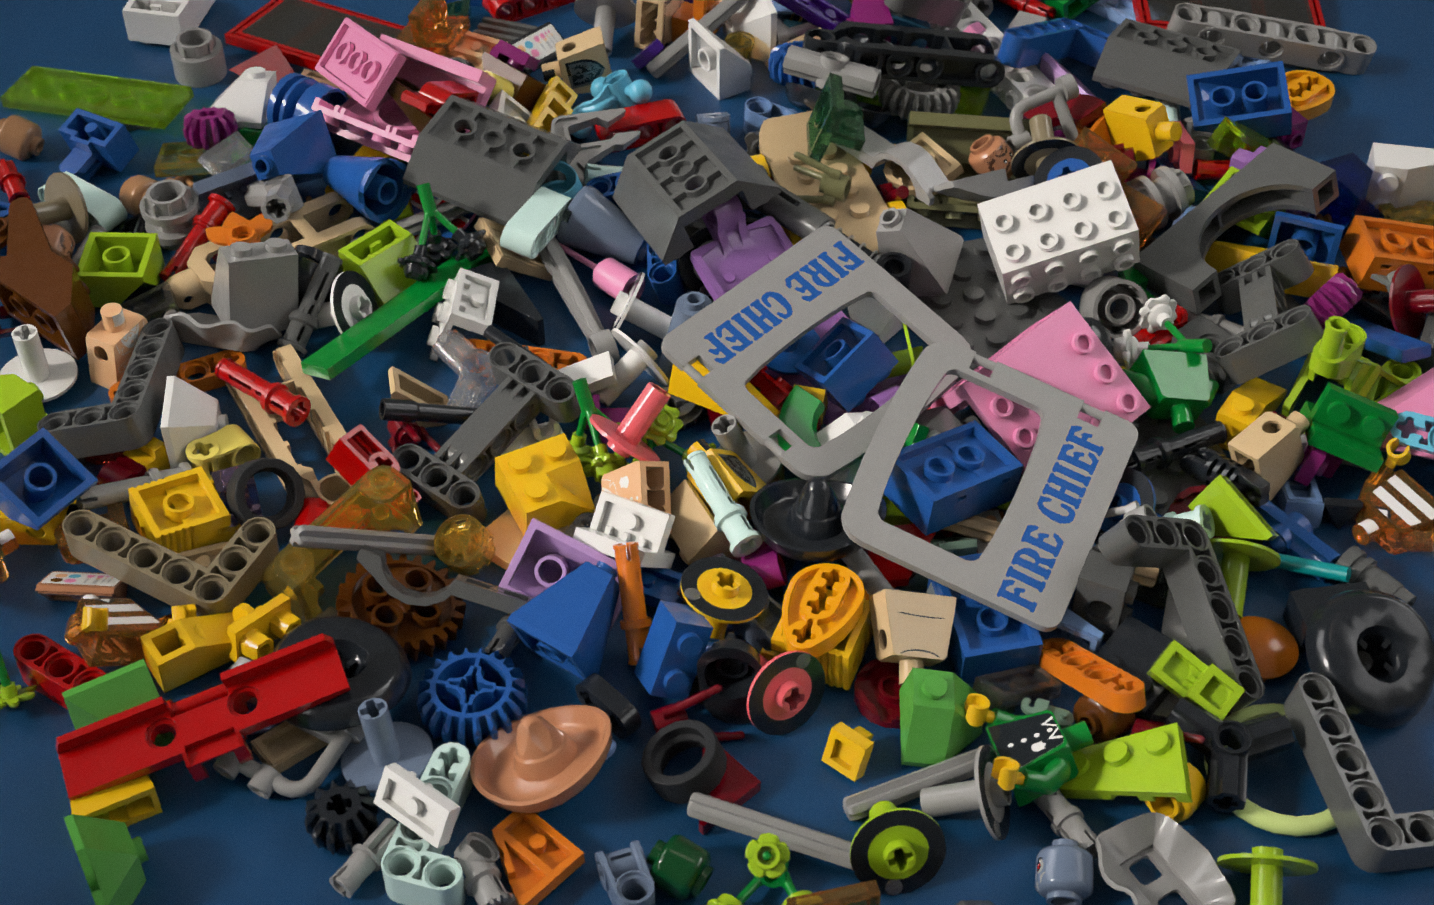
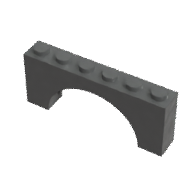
[1134,143,1339,315]

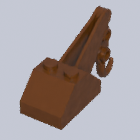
[0,197,95,360]

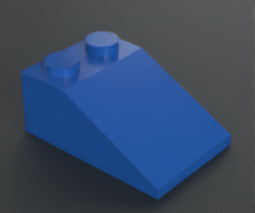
[1186,61,1292,139]

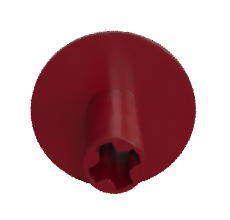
[1389,264,1434,339]

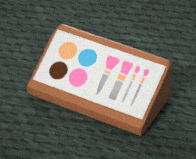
[35,571,128,604]

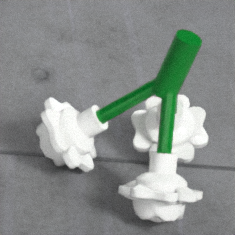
[1113,294,1212,370]

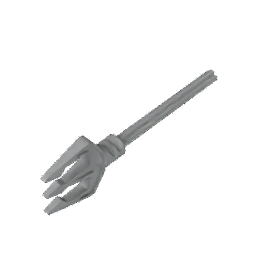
[350,108,640,243]

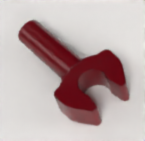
[876,182,909,203]

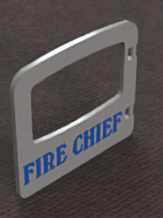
[661,226,971,481]
[841,341,1138,632]

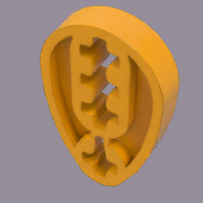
[1285,70,1335,120]
[782,563,864,658]

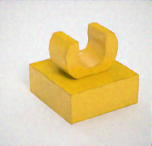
[821,722,874,782]

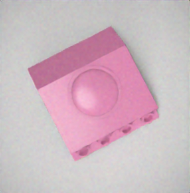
[311,34,497,163]

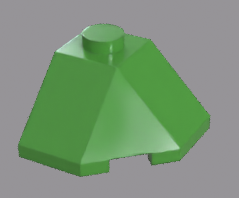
[899,667,982,767]
[63,814,149,905]

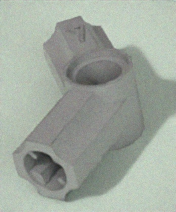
[244,174,304,224]

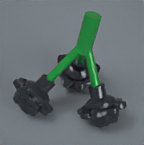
[397,183,487,281]

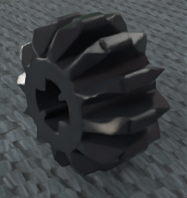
[304,779,379,855]

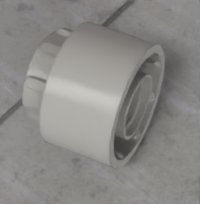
[170,27,227,88]
[1079,276,1148,339]

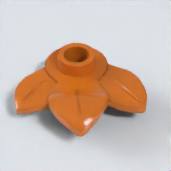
[205,212,273,246]

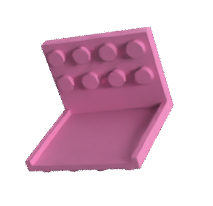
[930,301,1151,475]

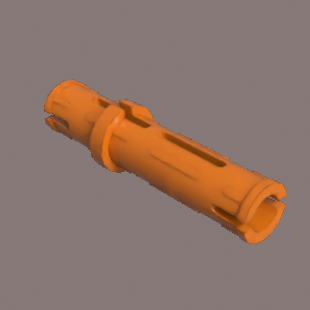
[613,542,652,665]

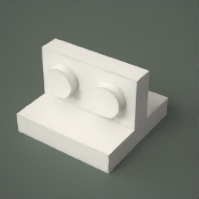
[573,491,675,569]

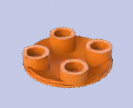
[1239,616,1299,683]

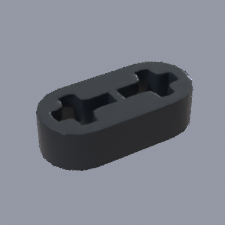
[575,673,642,739]

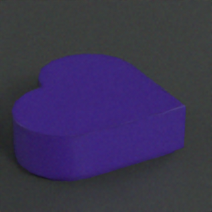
[631,38,664,69]

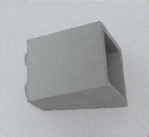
[211,238,298,331]

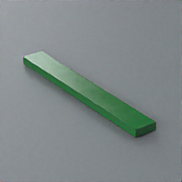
[301,249,493,380]

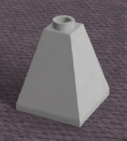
[876,208,964,296]

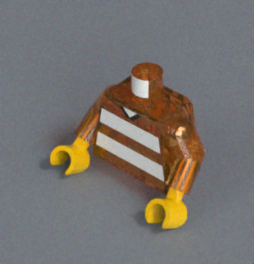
[1352,438,1434,555]
[64,594,197,667]

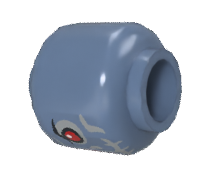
[1035,838,1094,905]

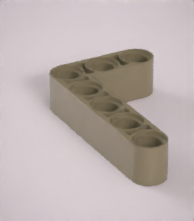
[62,509,280,616]

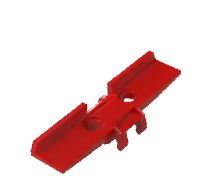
[56,633,351,800]

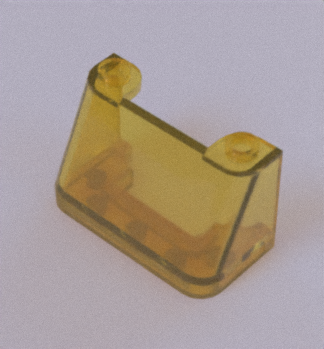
[262,465,423,623]

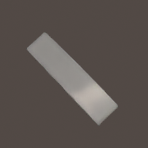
[933,168,1034,203]

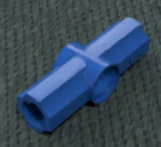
[1253,501,1341,583]

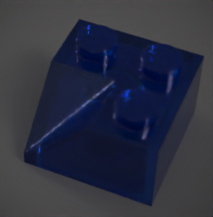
[1310,153,1385,243]

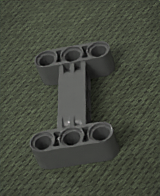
[1213,239,1324,384]
[392,342,581,528]

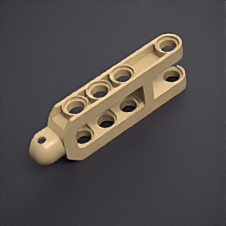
[163,191,375,309]
[225,344,356,509]

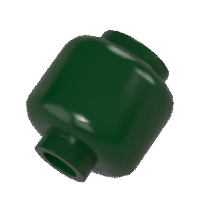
[646,834,715,901]

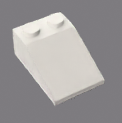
[1358,142,1434,220]

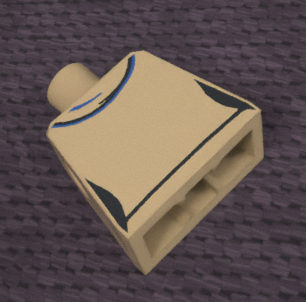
[634,0,684,54]

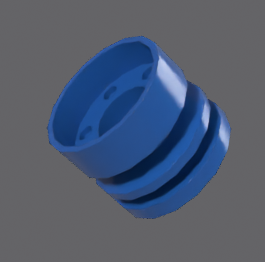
[266,73,349,146]

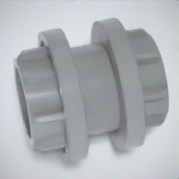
[1125,166,1195,231]
[139,179,201,251]

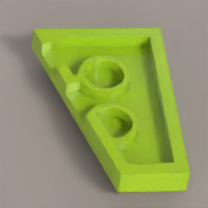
[1059,722,1193,802]

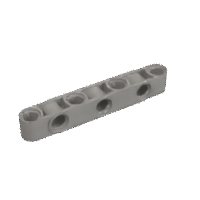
[1167,3,1377,75]

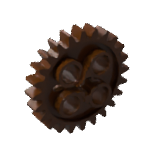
[336,553,466,662]

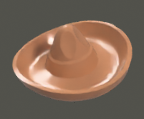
[470,705,612,813]

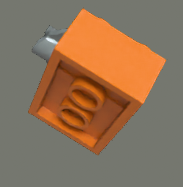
[1339,215,1434,293]

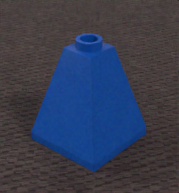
[250,110,336,184]
[507,561,620,681]

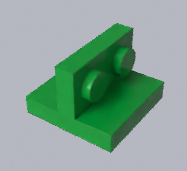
[1300,382,1399,473]

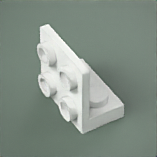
[427,267,499,361]

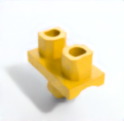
[227,593,301,662]

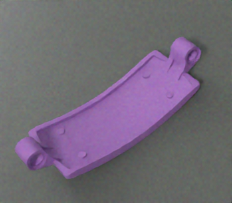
[690,195,907,425]

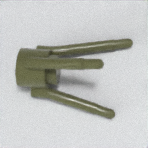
[793,151,852,206]

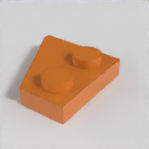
[492,812,585,905]

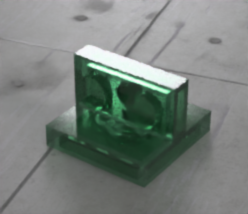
[806,73,865,162]

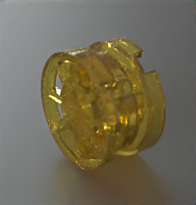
[434,514,496,576]

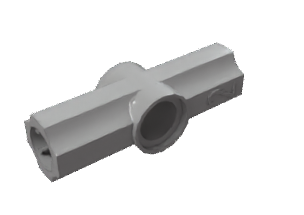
[783,45,881,98]

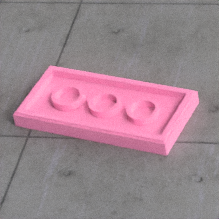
[315,17,407,112]

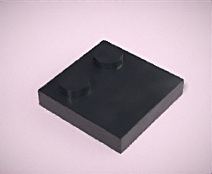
[1096,615,1196,720]

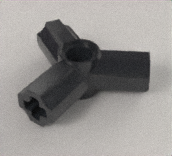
[1164,696,1295,813]

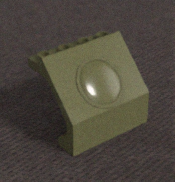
[904,111,1031,229]

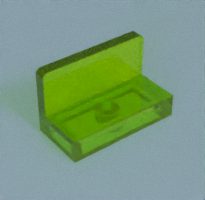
[1206,116,1272,158]

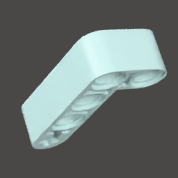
[381,742,473,905]

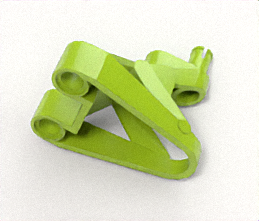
[1281,316,1422,434]

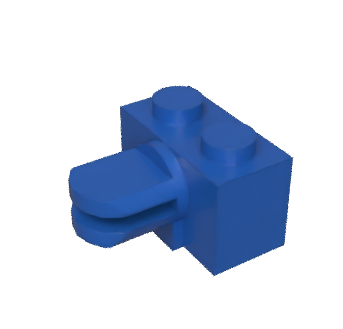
[58,108,140,182]
[634,600,721,700]

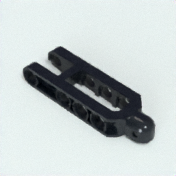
[802,21,1005,88]

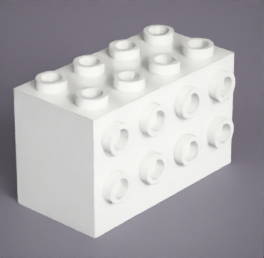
[977,160,1140,305]

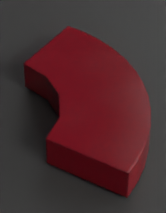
[1023,94,1107,128]

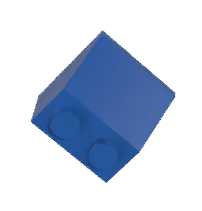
[793,317,899,413]
[0,427,98,530]

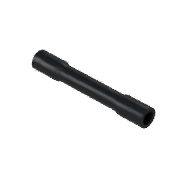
[379,398,477,425]

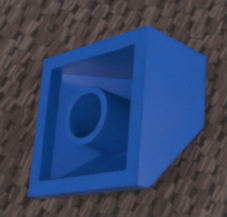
[1267,211,1345,265]

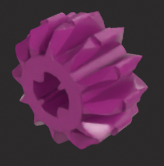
[183,106,238,151]
[1303,273,1363,330]

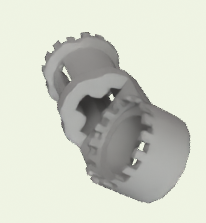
[453,832,517,905]

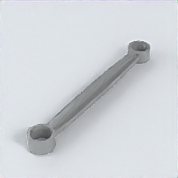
[539,236,620,363]

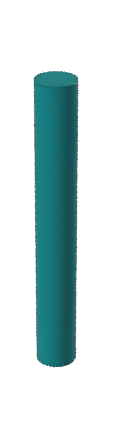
[1276,553,1351,583]

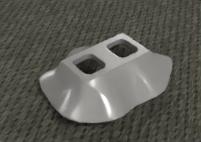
[163,309,283,352]
[1095,812,1236,905]

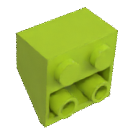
[338,219,418,307]

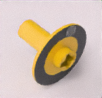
[680,557,768,639]

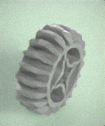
[878,61,961,120]

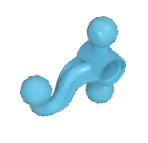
[571,69,653,139]

